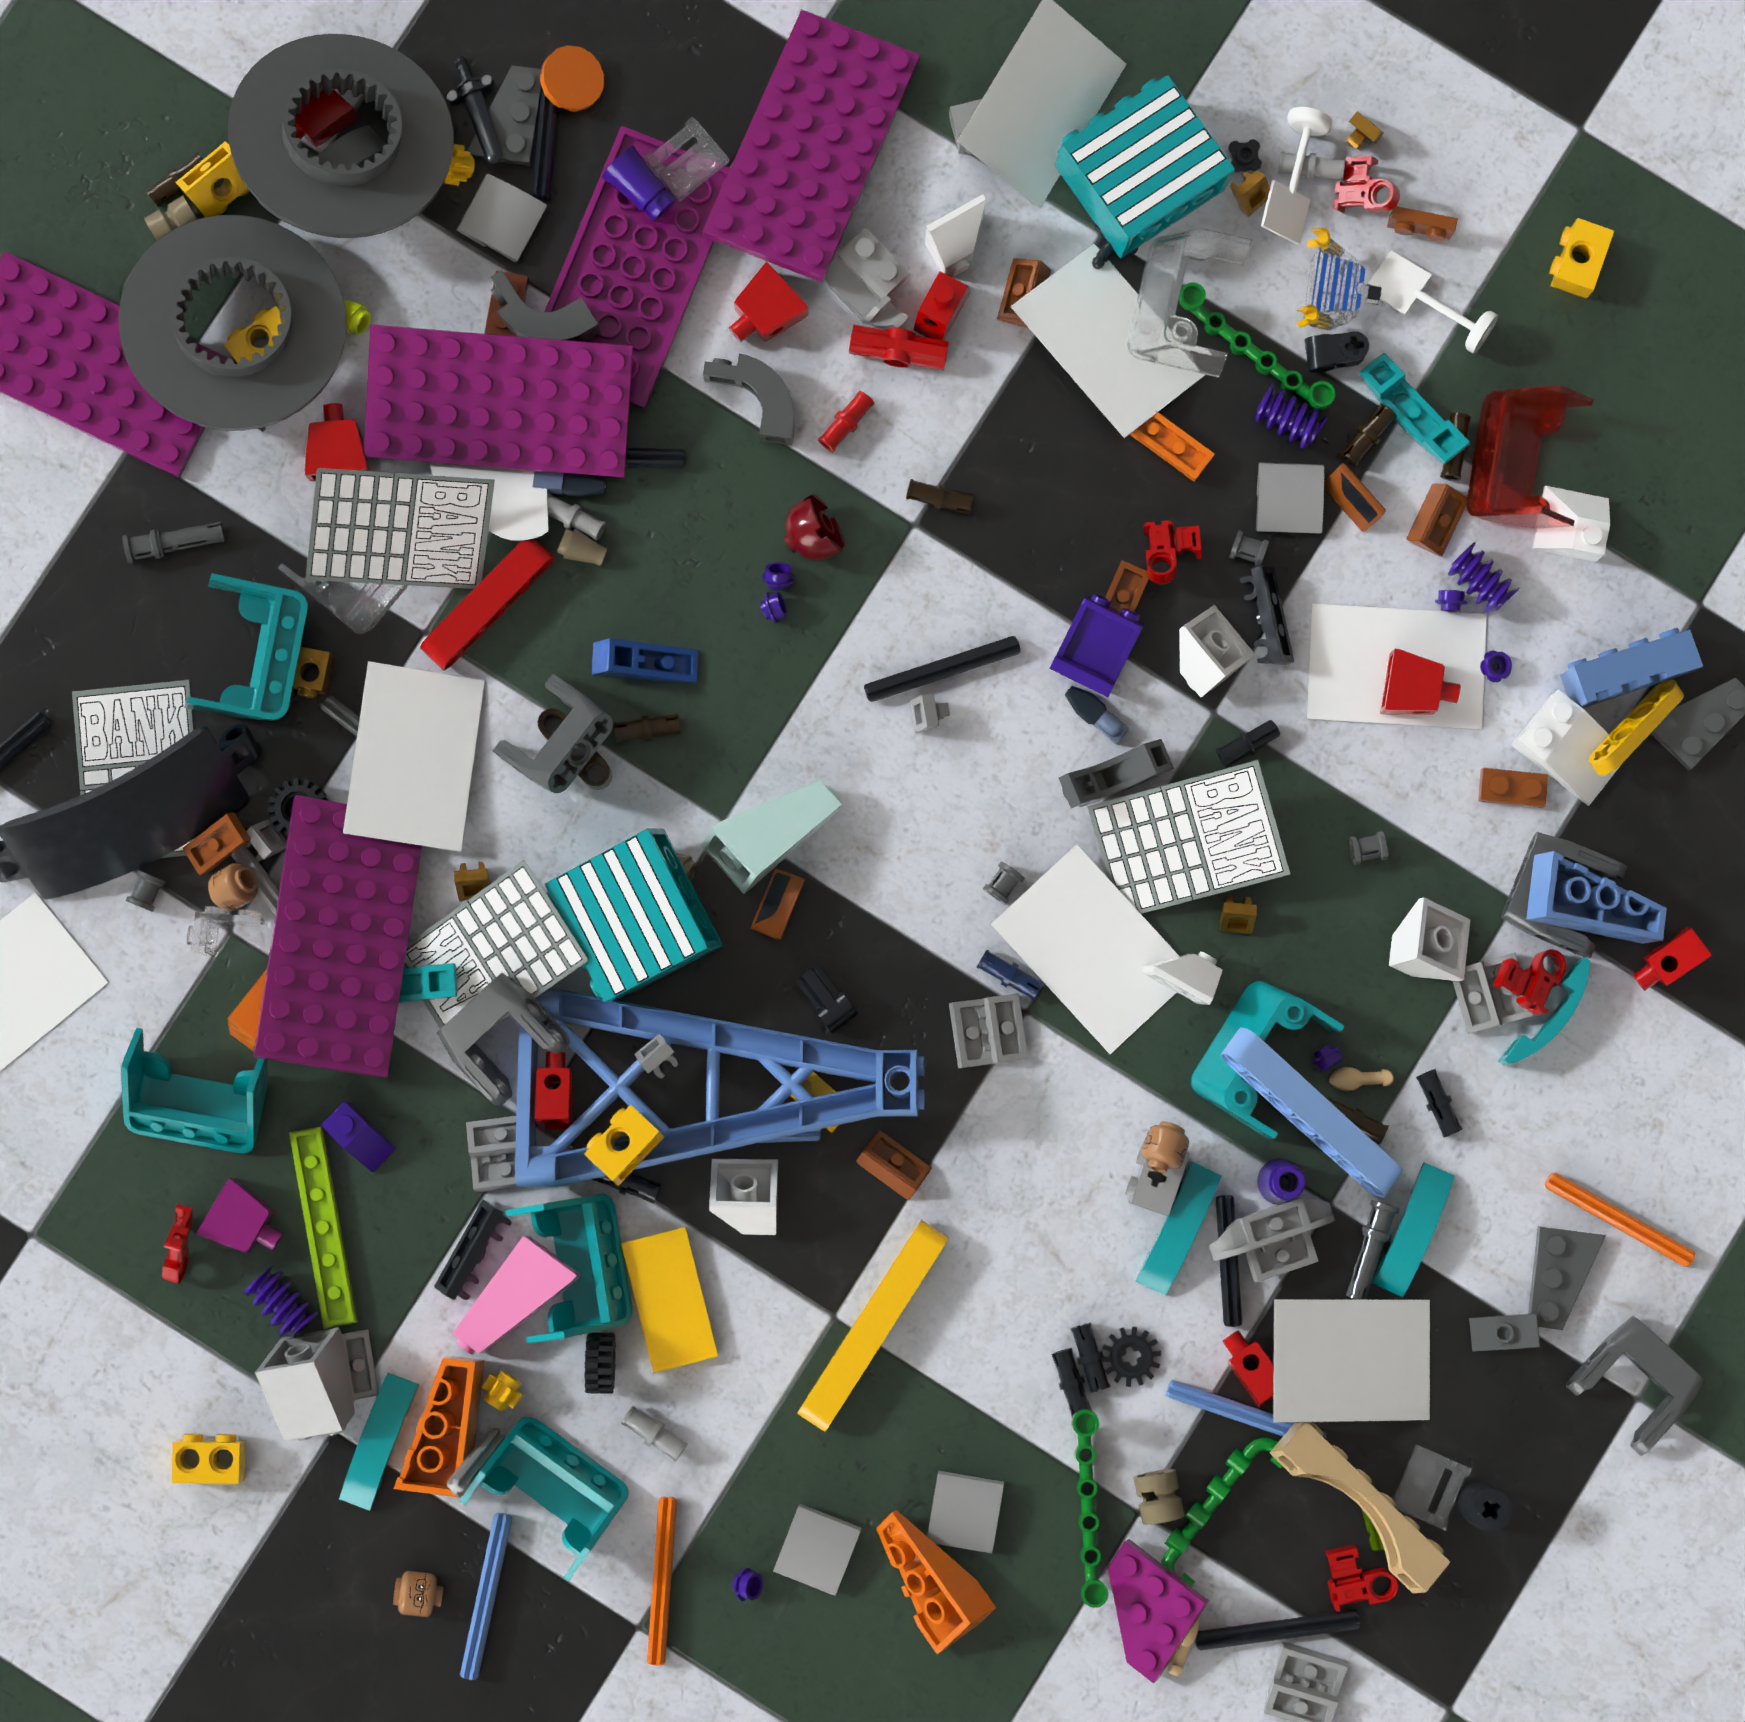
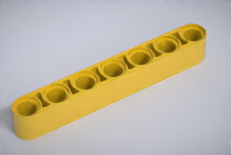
[797,1219,949,1432]

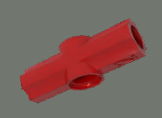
[849,325,949,371]

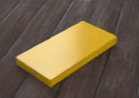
[621,1227,718,1373]

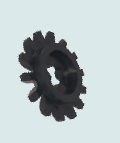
[1101,1326,1161,1387]

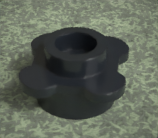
[1228,139,1262,173]

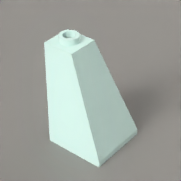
[701,780,842,894]

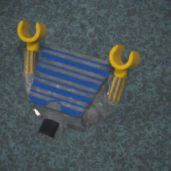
[1297,227,1382,331]

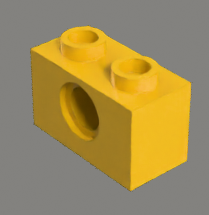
[176,141,249,218]
[1549,218,1614,299]
[223,306,281,364]
[584,1105,664,1186]

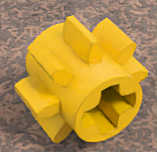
[444,144,475,186]
[481,1370,524,1412]

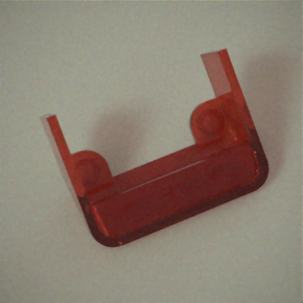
[1466,385,1593,528]

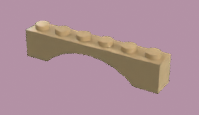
[1270,1422,1450,1594]

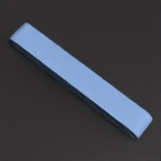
[1221,1027,1402,1198]

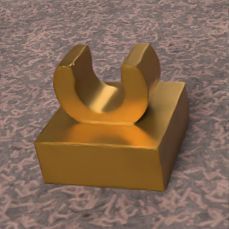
[1346,111,1384,150]
[1230,170,1270,217]
[454,862,491,901]
[1219,895,1257,934]

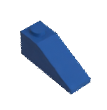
[592,638,699,683]

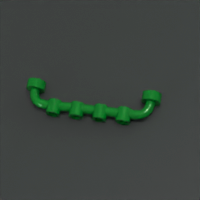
[1179,282,1335,410]
[1071,1409,1108,1608]
[1161,1437,1283,1587]

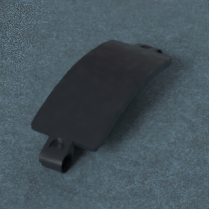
[0,724,261,899]

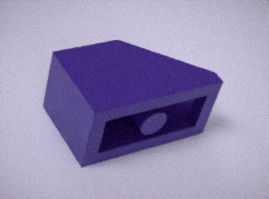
[321,1101,396,1172]

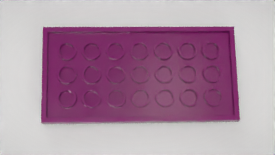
[702,9,920,283]
[544,126,730,410]
[0,251,237,478]
[364,324,634,477]
[253,795,422,1078]

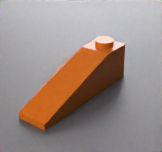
[876,1510,996,1655]

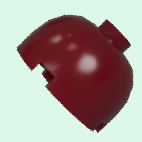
[784,494,845,561]

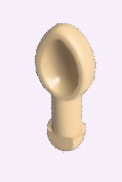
[1328,1067,1394,1091]
[1168,1618,1199,1676]

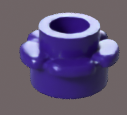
[762,562,794,590]
[1435,590,1468,611]
[760,592,787,623]
[1480,650,1512,682]
[1312,1044,1343,1073]
[733,1568,763,1601]

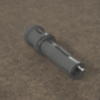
[122,521,225,564]
[1345,1199,1400,1300]

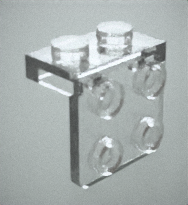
[187,906,271,957]

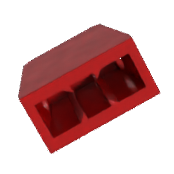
[294,90,358,147]
[729,262,809,342]
[913,271,971,340]
[305,403,371,481]
[1380,648,1461,715]
[1632,927,1711,991]
[535,1051,574,1130]
[1222,1330,1274,1408]

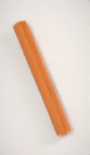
[1545,1173,1695,1267]
[647,1496,677,1666]

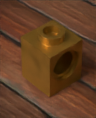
[293,647,335,699]

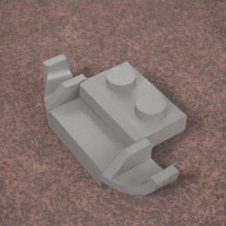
[823,227,910,330]
[1209,1198,1335,1282]

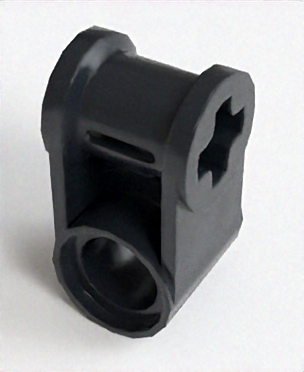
[1304,331,1369,373]

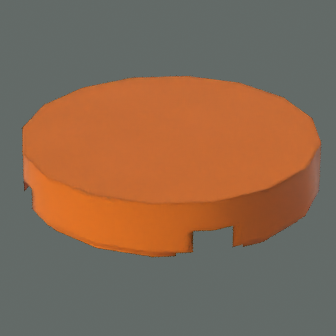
[540,45,604,112]

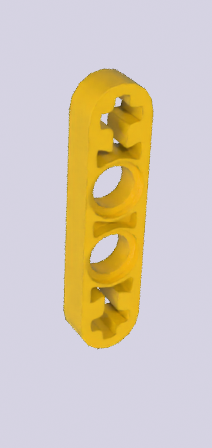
[1588,679,1684,776]

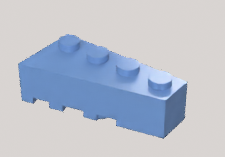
[1560,628,1703,708]
[1526,851,1667,944]

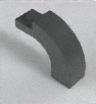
[317,125,387,170]
[491,270,601,342]
[703,353,795,446]
[1058,739,1174,808]

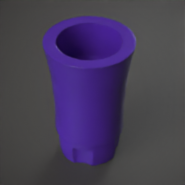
[602,146,676,222]
[1257,1159,1306,1205]

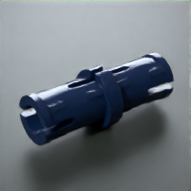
[976,950,1044,1000]

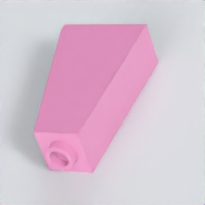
[452,1236,582,1355]

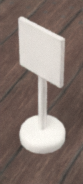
[1261,107,1333,245]
[1364,250,1498,354]

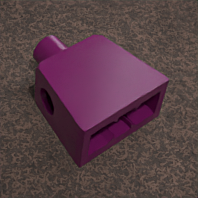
[196,1178,284,1253]

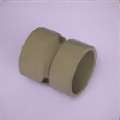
[144,196,198,241]
[1133,1469,1185,1525]

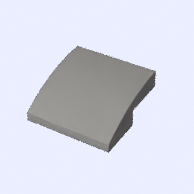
[456,174,547,262]
[1256,463,1324,533]
[1453,952,1534,1034]
[949,993,1028,1069]
[466,1116,537,1193]
[927,1471,1004,1554]
[773,1503,861,1596]
[1264,1642,1348,1722]

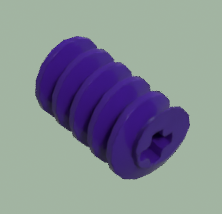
[1255,383,1328,449]
[1448,542,1520,614]
[244,1266,318,1339]

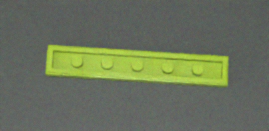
[289,1126,358,1329]

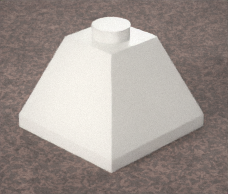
[925,194,986,276]
[1532,486,1610,562]
[1179,605,1255,697]
[1389,897,1470,981]
[1142,951,1223,1005]
[709,1159,778,1235]

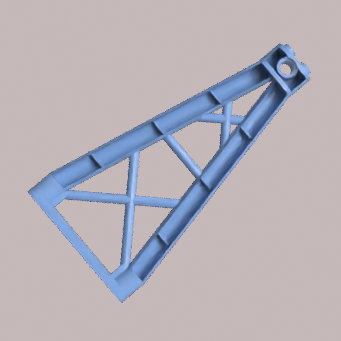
[515,990,925,1187]

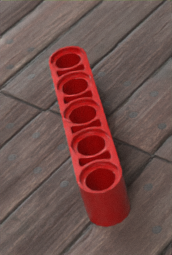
[420,538,555,671]

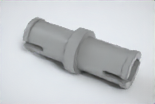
[1278,152,1345,180]
[547,493,606,541]
[621,1406,688,1462]

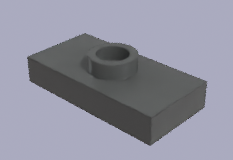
[1469,1313,1540,1352]

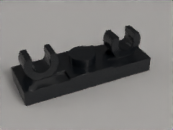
[1240,566,1294,665]
[434,1199,512,1301]

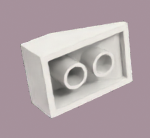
[1511,690,1621,806]

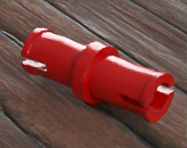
[818,390,875,453]

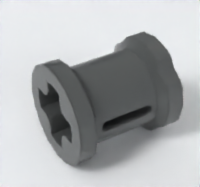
[1229,530,1269,567]
[1349,831,1388,866]
[983,861,1025,905]
[125,871,166,912]

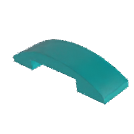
[1359,352,1470,465]
[1498,957,1590,1065]
[399,963,457,1003]
[1135,1161,1222,1296]
[1371,1162,1454,1297]
[339,1372,419,1511]

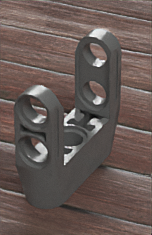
[492,673,613,793]
[1501,832,1627,958]
[436,973,570,1106]
[1566,1316,1705,1456]

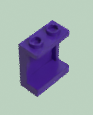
[1049,593,1145,697]

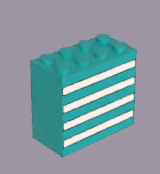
[1054,75,1235,259]
[545,828,723,1003]

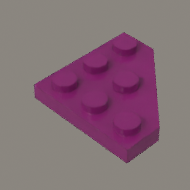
[1108,1539,1209,1683]

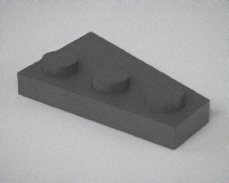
[467,65,542,166]
[1651,678,1745,770]
[1528,1226,1606,1330]

